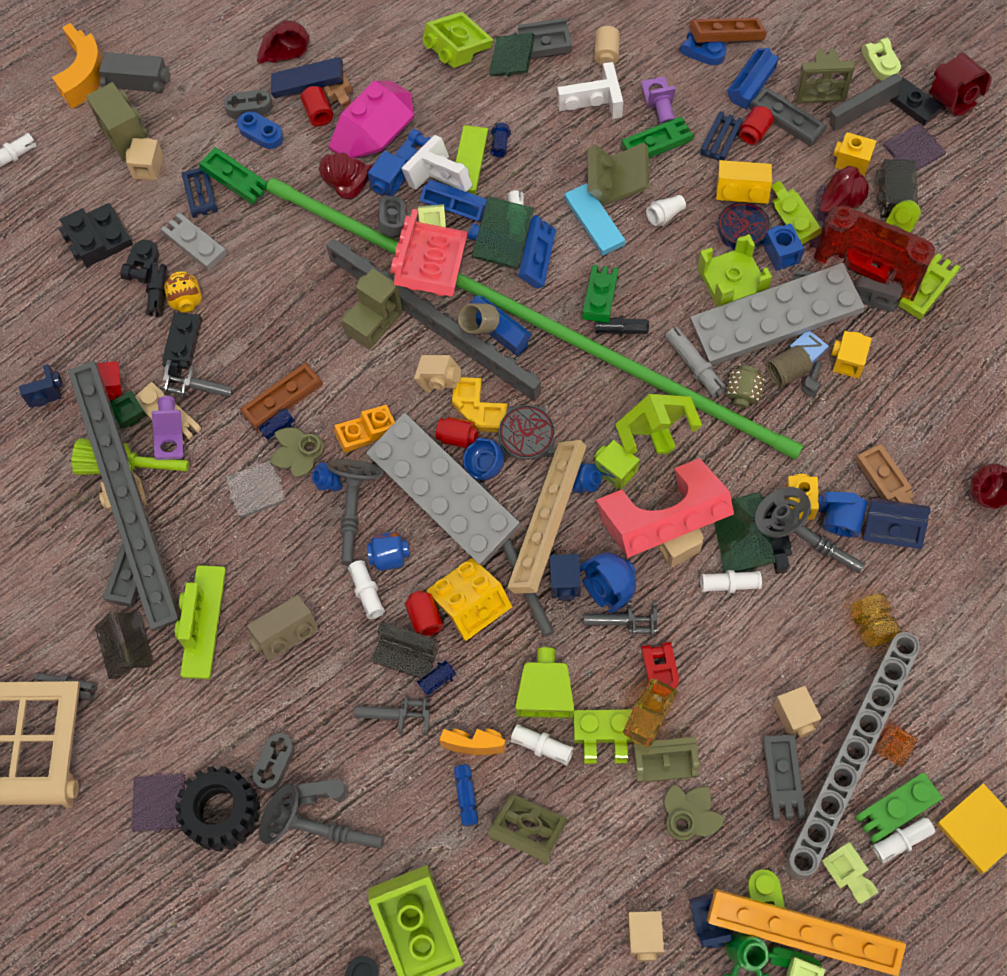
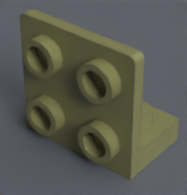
[587,143,649,206]

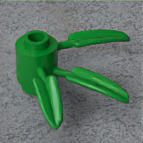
[724,932,822,976]

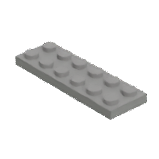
[690,263,865,365]
[366,413,522,567]

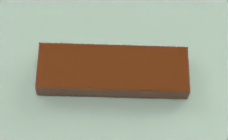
[689,17,767,42]
[240,362,323,432]

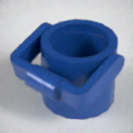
[818,492,868,538]

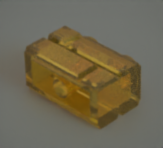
[623,678,678,747]

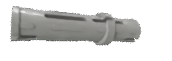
[665,327,727,398]

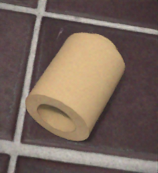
[594,26,620,66]

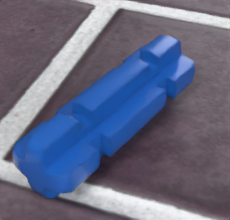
[454,764,478,826]

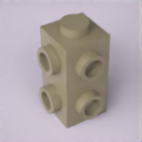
[246,595,319,661]

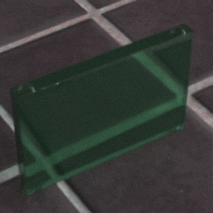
[471,196,534,269]
[714,492,776,573]

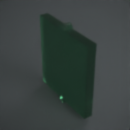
[489,32,535,77]

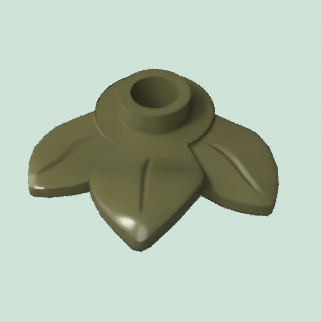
[270,428,324,478]
[664,785,725,841]

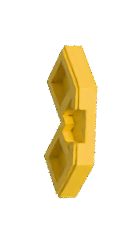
[452,377,507,432]

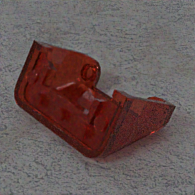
[813,206,935,301]

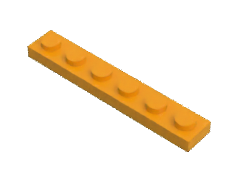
[707,889,906,976]

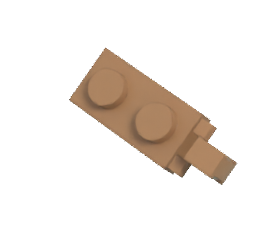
[855,443,914,504]

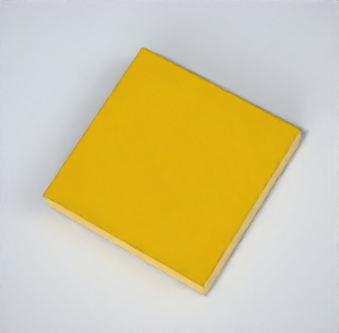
[936,783,1007,874]

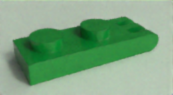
[621,117,695,159]
[199,147,268,205]
[582,265,619,323]

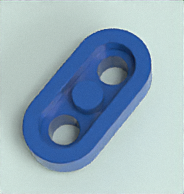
[237,112,283,149]

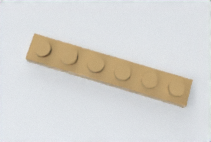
[507,440,587,593]

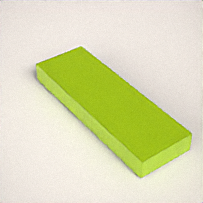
[451,125,489,195]

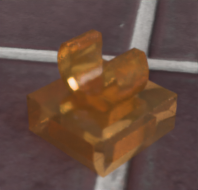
[874,723,918,767]

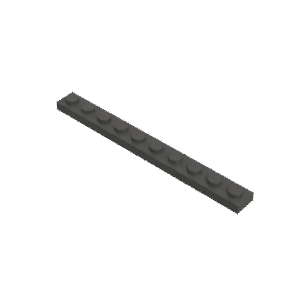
[326,238,541,402]
[68,360,181,631]

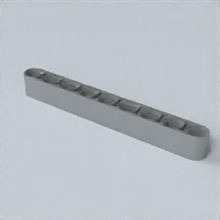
[785,632,920,881]

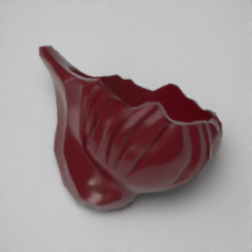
[257,20,310,64]
[319,152,375,199]
[819,166,869,213]
[970,463,1007,509]

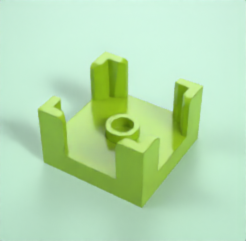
[697,234,772,307]
[615,394,703,455]

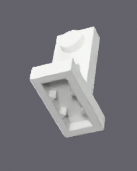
[558,62,623,119]
[401,135,473,192]

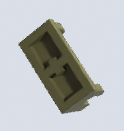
[633,737,699,783]

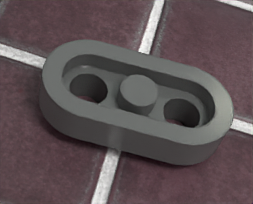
[378,196,406,237]

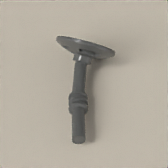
[327,459,384,566]
[755,487,865,574]
[259,784,385,849]

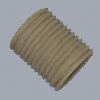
[458,303,499,334]
[766,345,812,387]

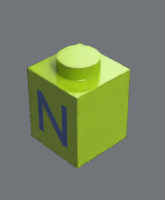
[594,440,640,490]

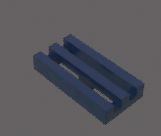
[700,111,743,161]
[181,168,218,218]

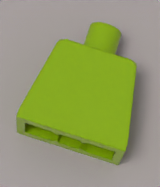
[516,647,574,719]

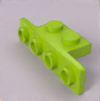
[175,566,226,680]

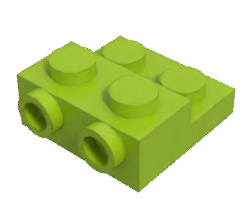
[422,12,493,68]

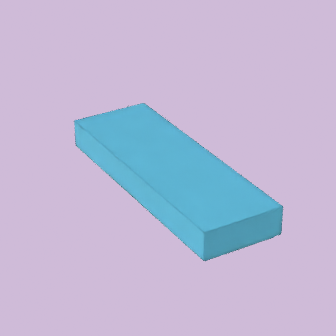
[564,183,625,256]

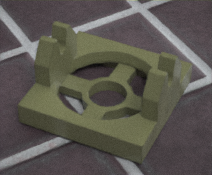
[794,47,855,103]
[488,794,568,865]

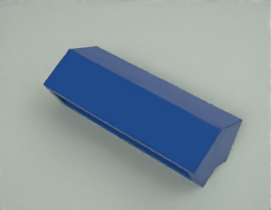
[727,48,779,110]
[419,180,489,222]
[471,295,532,356]

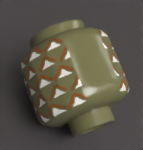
[726,365,765,408]

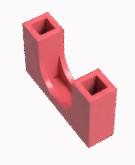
[596,458,734,558]

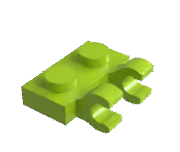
[574,710,636,764]

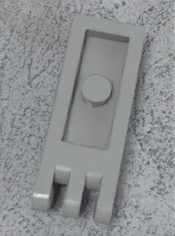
[160,213,227,272]

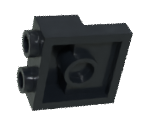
[58,203,133,268]

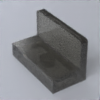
[95,612,154,679]
[372,621,439,680]

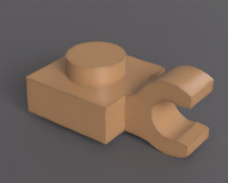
[324,71,354,110]

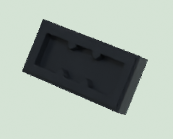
[889,78,943,126]

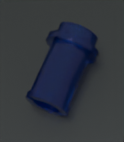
[490,123,511,158]
[258,408,295,441]
[417,660,456,697]

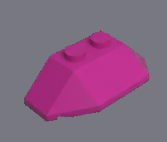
[329,81,414,158]

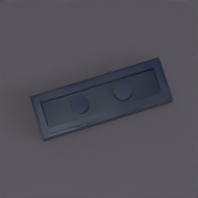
[271,57,343,98]

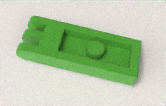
[855,772,943,844]

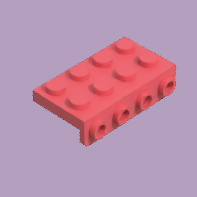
[390,209,468,297]

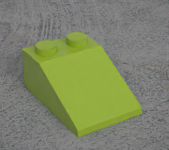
[368,865,464,976]

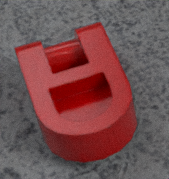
[845,244,897,284]
[641,641,679,696]

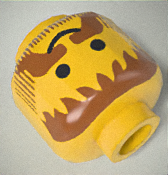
[164,271,202,313]

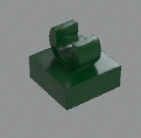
[110,390,147,429]

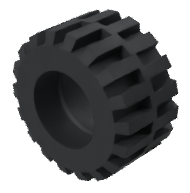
[175,766,260,851]

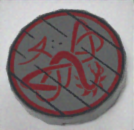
[499,405,555,461]

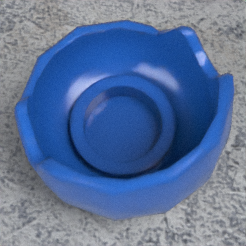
[463,438,505,481]

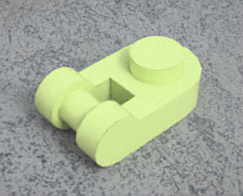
[862,37,901,81]

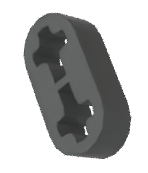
[224,90,273,119]
[252,733,295,792]

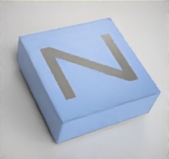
[789,331,829,364]

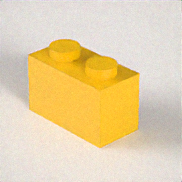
[716,160,772,204]

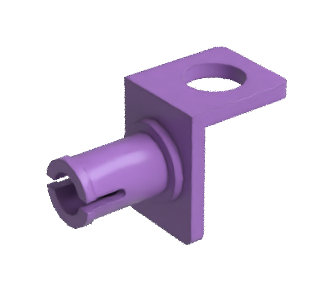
[641,77,676,124]
[152,396,183,460]

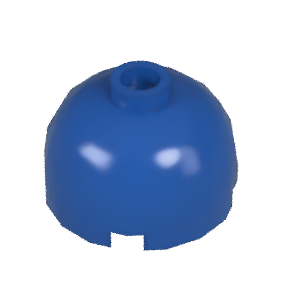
[580,552,636,613]

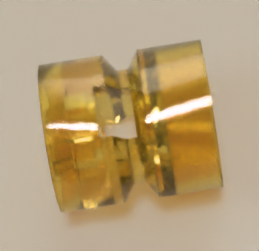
[849,593,902,647]

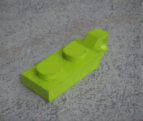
[771,180,823,245]

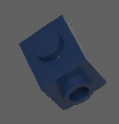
[19,364,63,408]
[689,894,733,948]

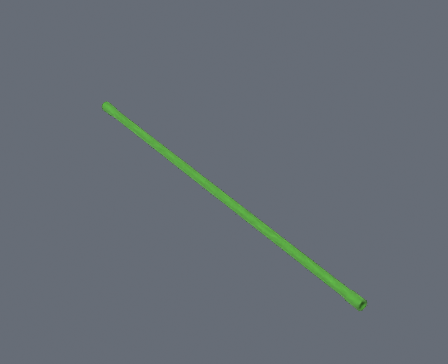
[266,177,804,460]

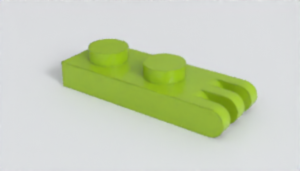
[898,253,961,320]

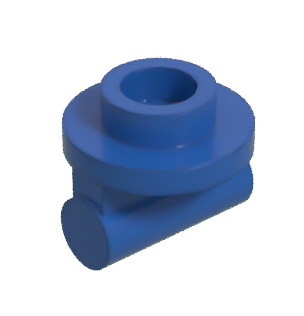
[312,462,342,492]
[572,463,602,494]

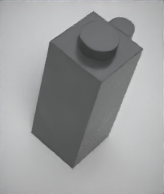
[99,52,170,93]

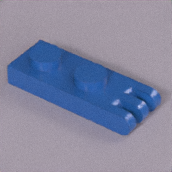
[518,215,556,289]

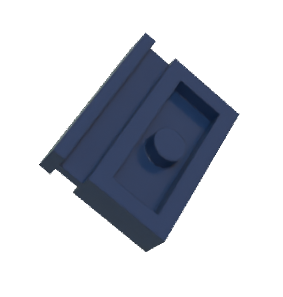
[862,498,931,549]

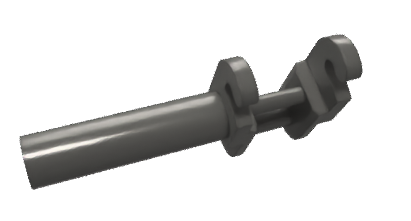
[162,360,233,399]
[583,601,658,638]
[354,695,430,735]

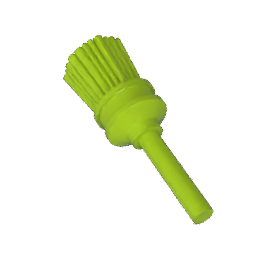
[71,438,189,475]

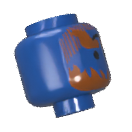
[367,531,410,571]

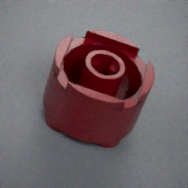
[929,53,992,116]

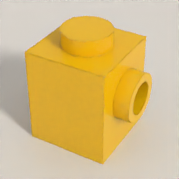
[833,132,876,176]
[831,331,872,379]
[785,474,819,520]

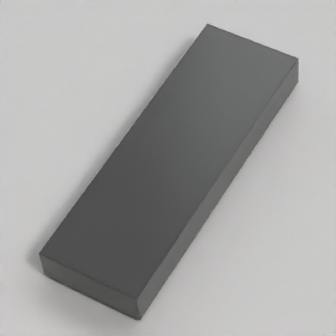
[830,73,902,131]
[749,87,827,147]

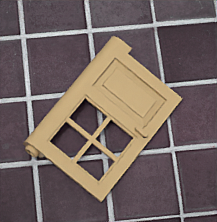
[0,681,80,808]

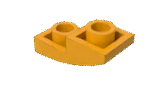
[333,404,395,453]
[439,728,506,755]

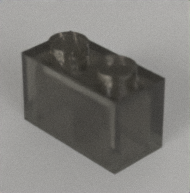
[875,159,918,218]

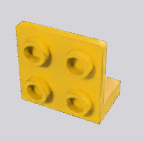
[427,558,512,641]

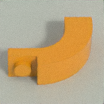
[52,23,103,109]

